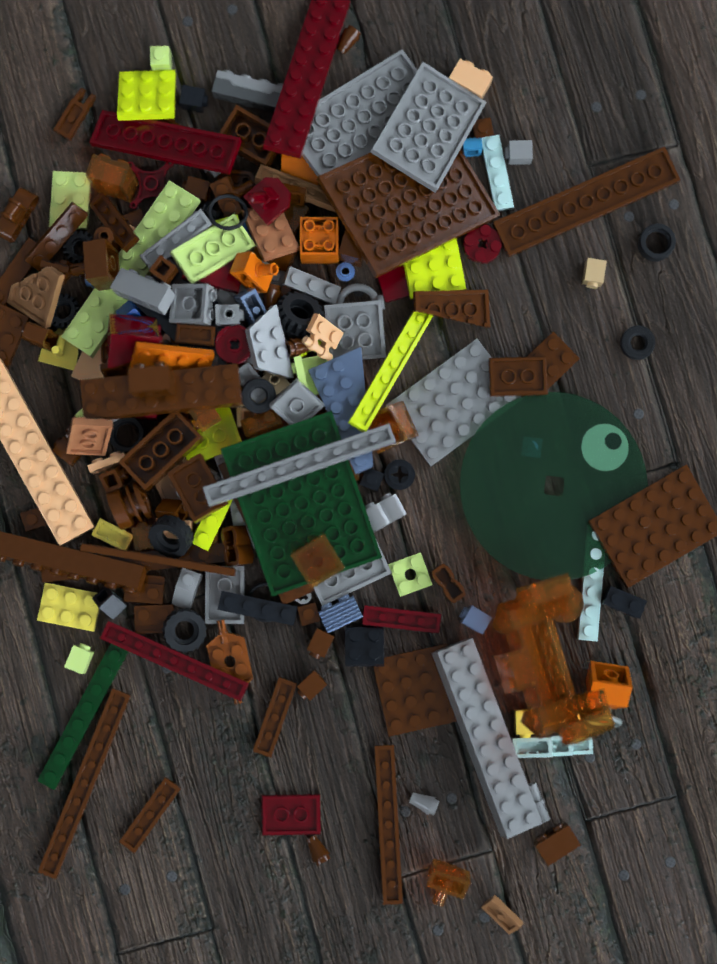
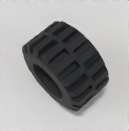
[277,291,324,341]

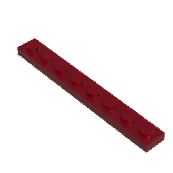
[100,621,249,702]

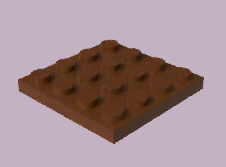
[373,643,457,737]

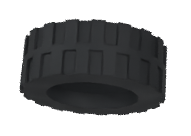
[148,515,194,558]
[162,608,207,653]

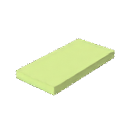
[170,214,256,284]

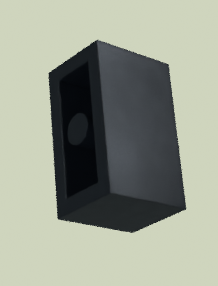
[601,586,647,619]

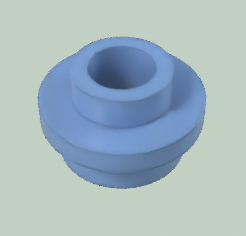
[336,262,355,282]

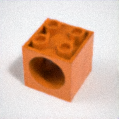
[300,217,339,264]

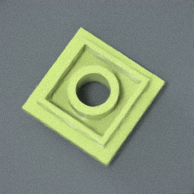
[388,552,433,597]

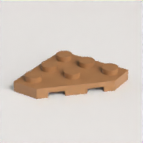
[7,267,65,328]

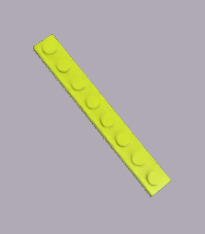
[348,310,433,432]

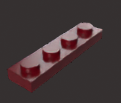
[362,605,441,633]

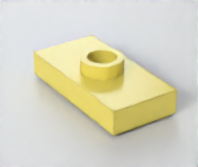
[91,518,135,550]

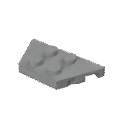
[245,305,294,379]

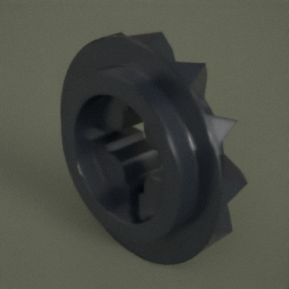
[384,459,415,490]

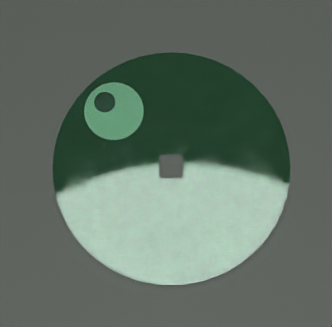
[460,392,648,581]

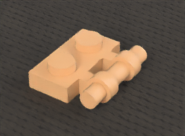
[302,313,344,361]

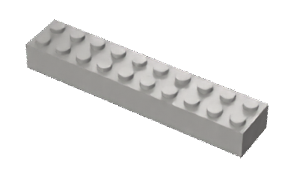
[431,638,542,839]

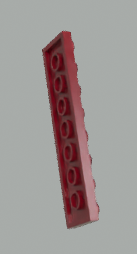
[89,110,242,175]

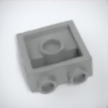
[169,284,217,326]

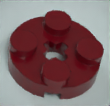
[464,225,502,264]
[215,325,251,365]

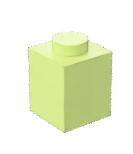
[150,46,172,71]
[64,643,94,674]

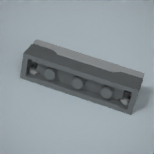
[212,70,283,113]

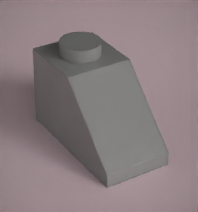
[171,568,203,609]

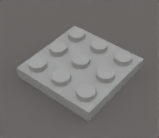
[324,300,386,360]

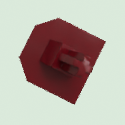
[243,177,291,226]

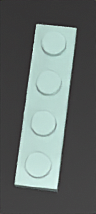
[482,135,514,212]

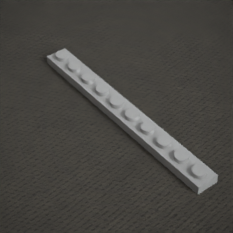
[203,424,396,507]

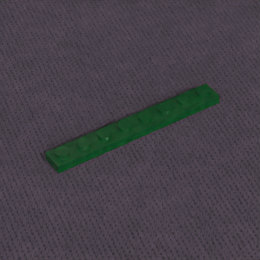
[37,644,129,790]

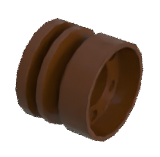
[106,481,153,530]

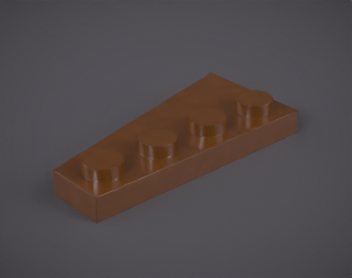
[413,290,490,328]

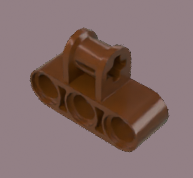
[0,187,39,243]

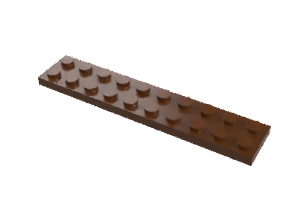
[493,146,681,258]

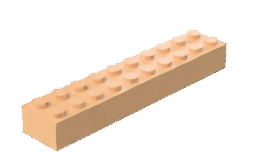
[0,359,95,546]

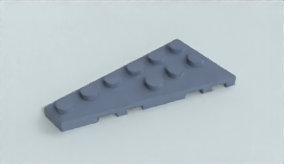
[308,347,373,475]

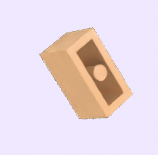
[449,59,493,99]

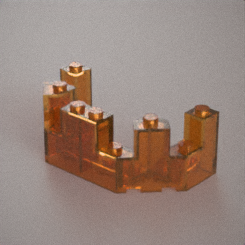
[492,573,615,746]

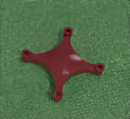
[127,161,175,210]

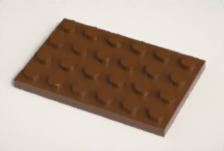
[588,464,717,588]

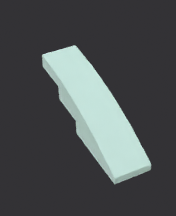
[512,734,593,758]

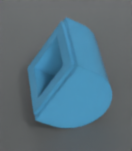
[462,138,482,157]

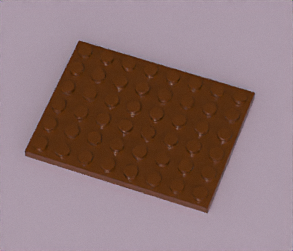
[317,149,500,278]

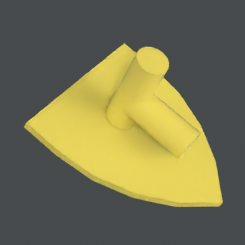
[38,328,79,371]

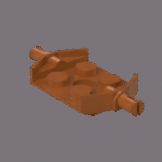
[206,619,253,705]

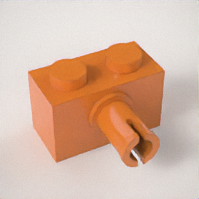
[230,251,279,294]

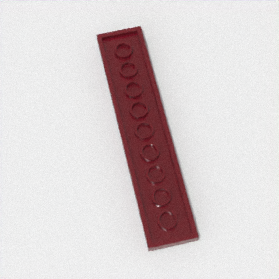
[263,0,350,159]

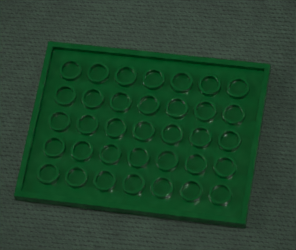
[221,411,382,596]

